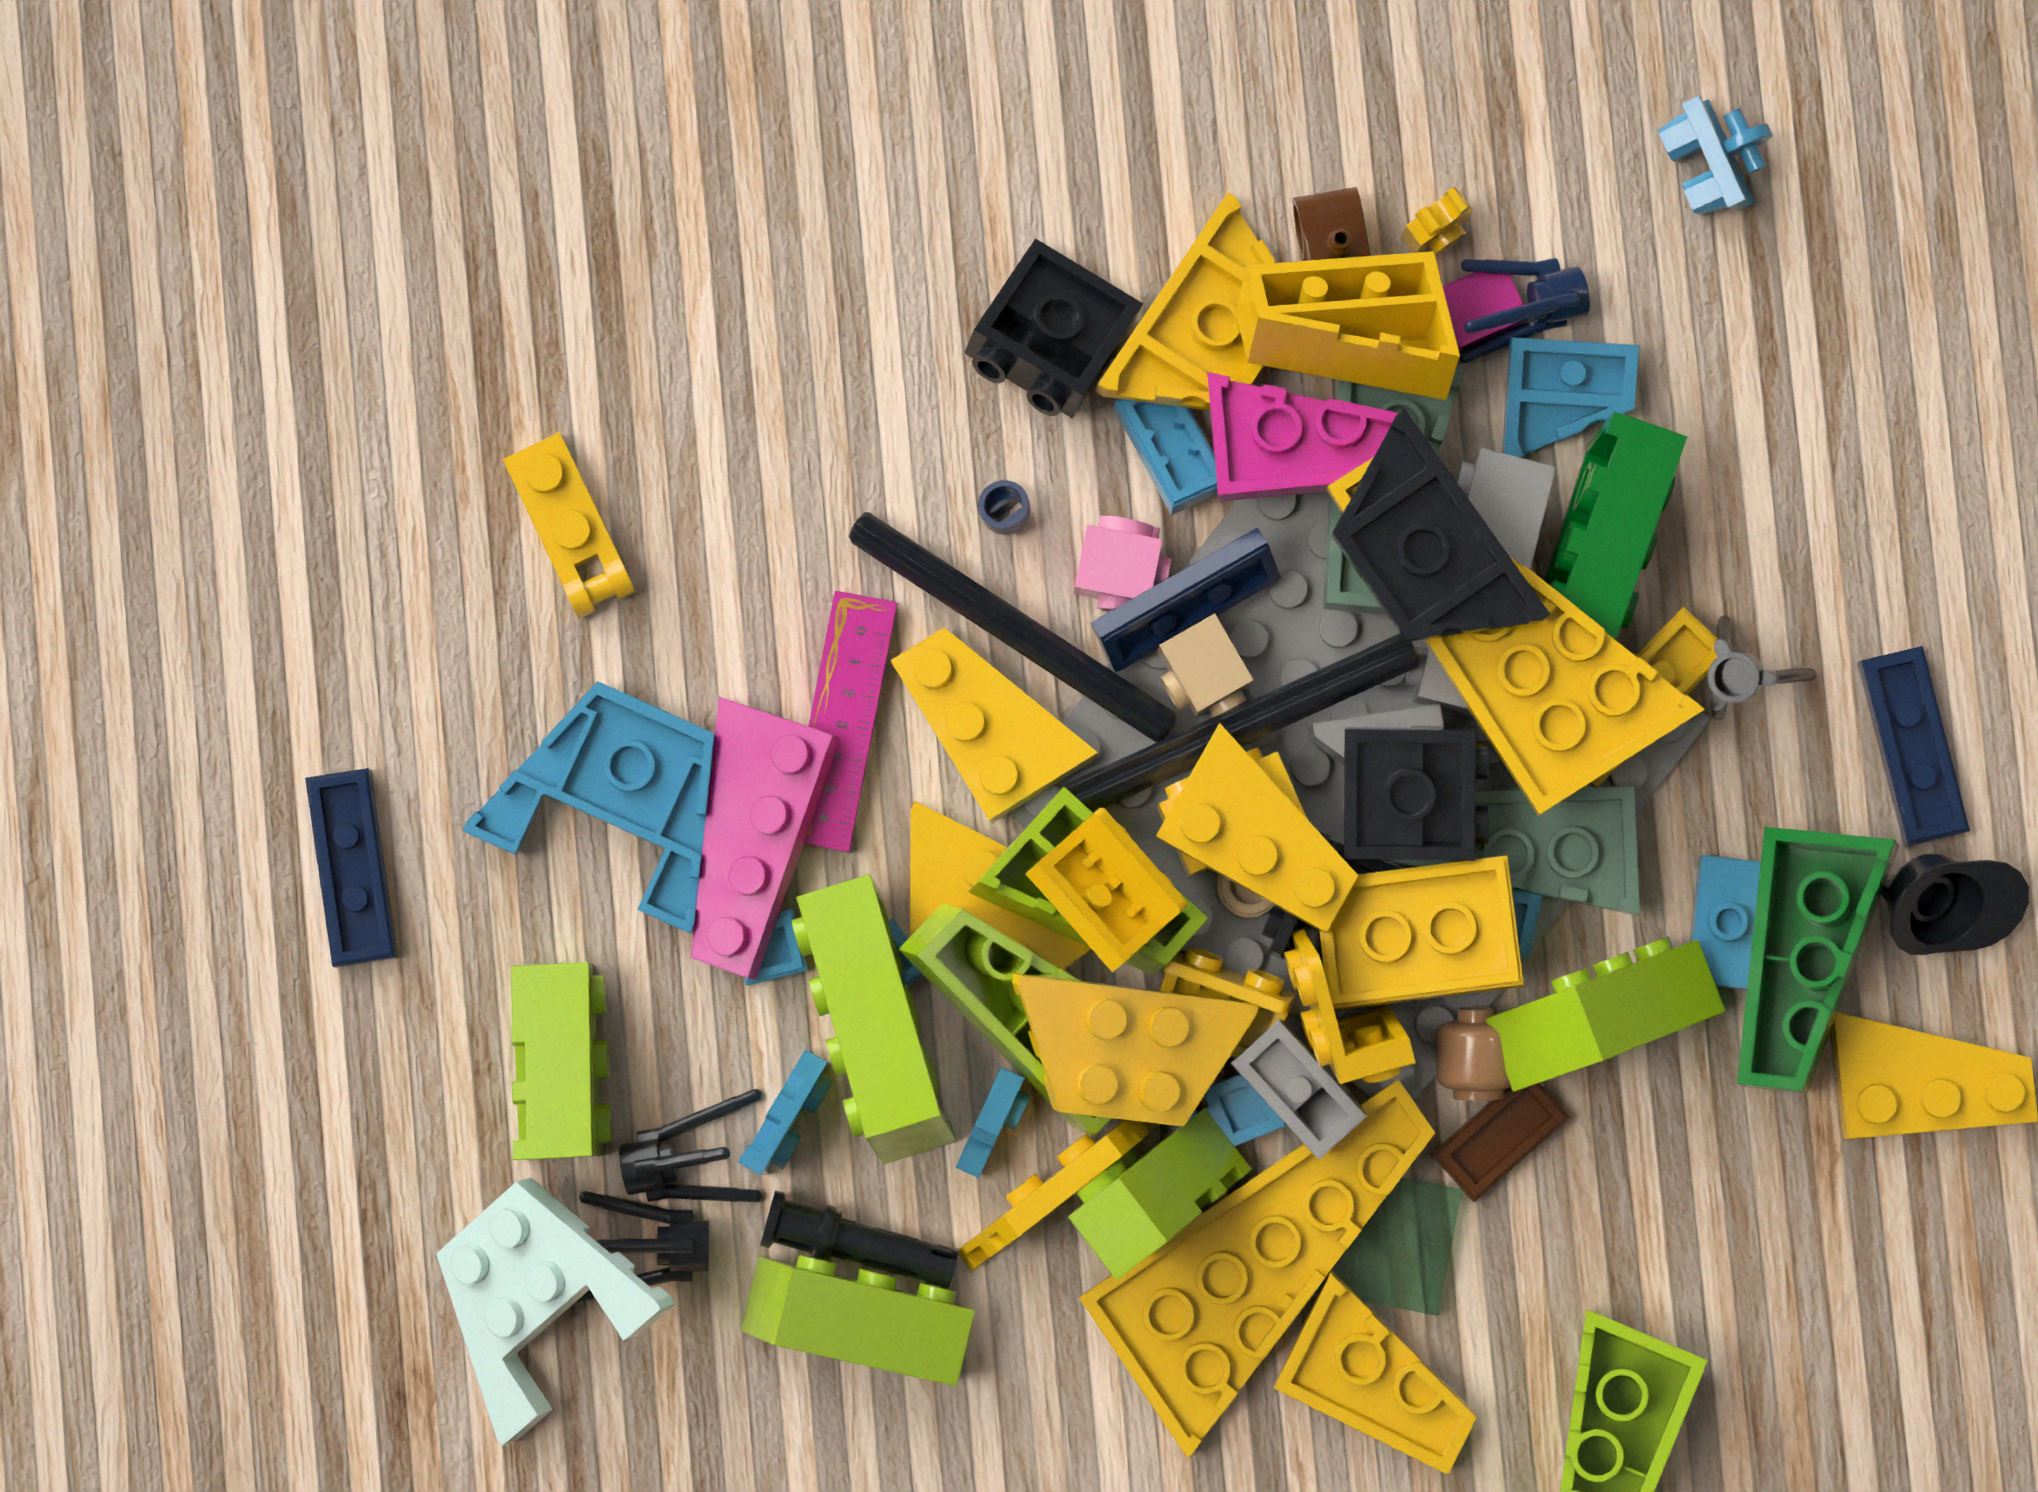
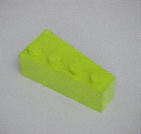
[791,874,957,1164]
[899,903,1111,1136]
[1560,1309,1708,1492]

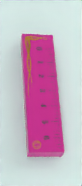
[804,590,898,853]

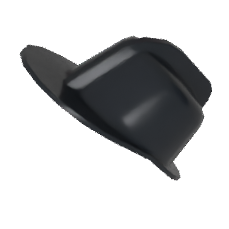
[1881,854,2029,955]

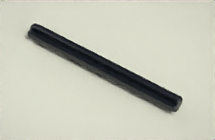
[848,512,1177,742]
[1060,633,1420,813]

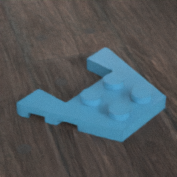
[462,681,715,934]

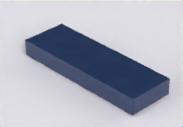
[1091,528,1281,673]
[1857,646,1970,847]
[305,768,398,968]

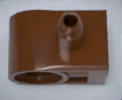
[1292,187,1371,261]

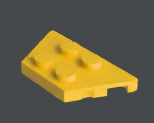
[1095,192,1275,411]
[910,801,1091,970]
[1012,973,1258,1127]
[958,1120,1160,1271]

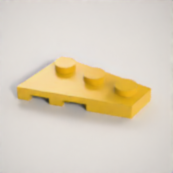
[890,627,1100,824]
[1274,1270,1477,1475]

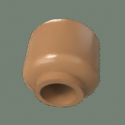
[1436,1006,1511,1101]

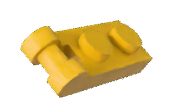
[502,432,636,619]

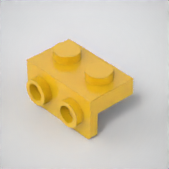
[1025,808,1187,973]
[1160,947,1296,1058]

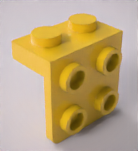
[1284,929,1416,1084]

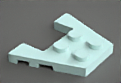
[436,1178,676,1446]

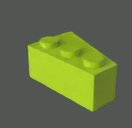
[968,787,1208,975]
[1486,936,1726,1092]
[511,962,613,1160]
[1068,1108,1252,1281]
[740,1255,975,1386]

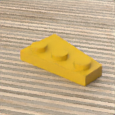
[1155,723,1358,933]
[1831,1012,2038,1139]

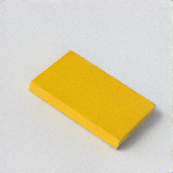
[1319,856,1525,1010]

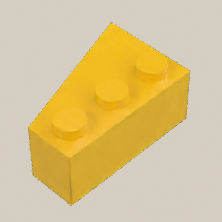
[1236,251,1460,400]

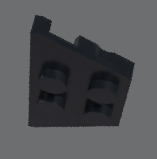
[1331,409,1550,642]

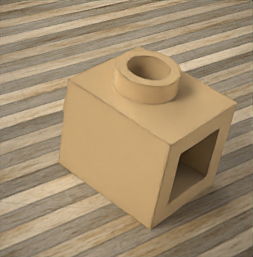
[1157,614,1254,718]

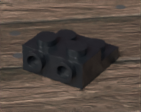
[964,238,1143,419]
[1344,726,1489,861]

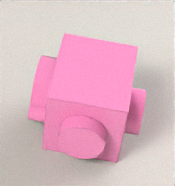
[1074,516,1172,612]

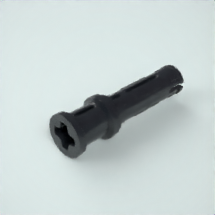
[760,1190,959,1289]

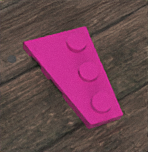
[1207,372,1398,502]

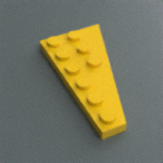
[1327,457,1705,816]
[1079,1079,1435,1459]

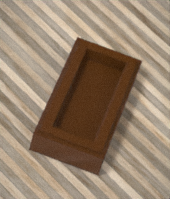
[1430,1083,1570,1202]

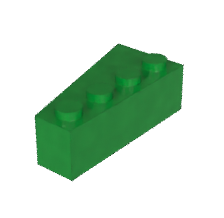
[1544,411,1687,640]
[1737,827,1899,1094]

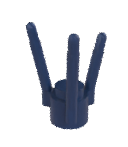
[1459,258,1590,363]

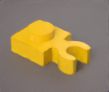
[1401,187,1473,255]

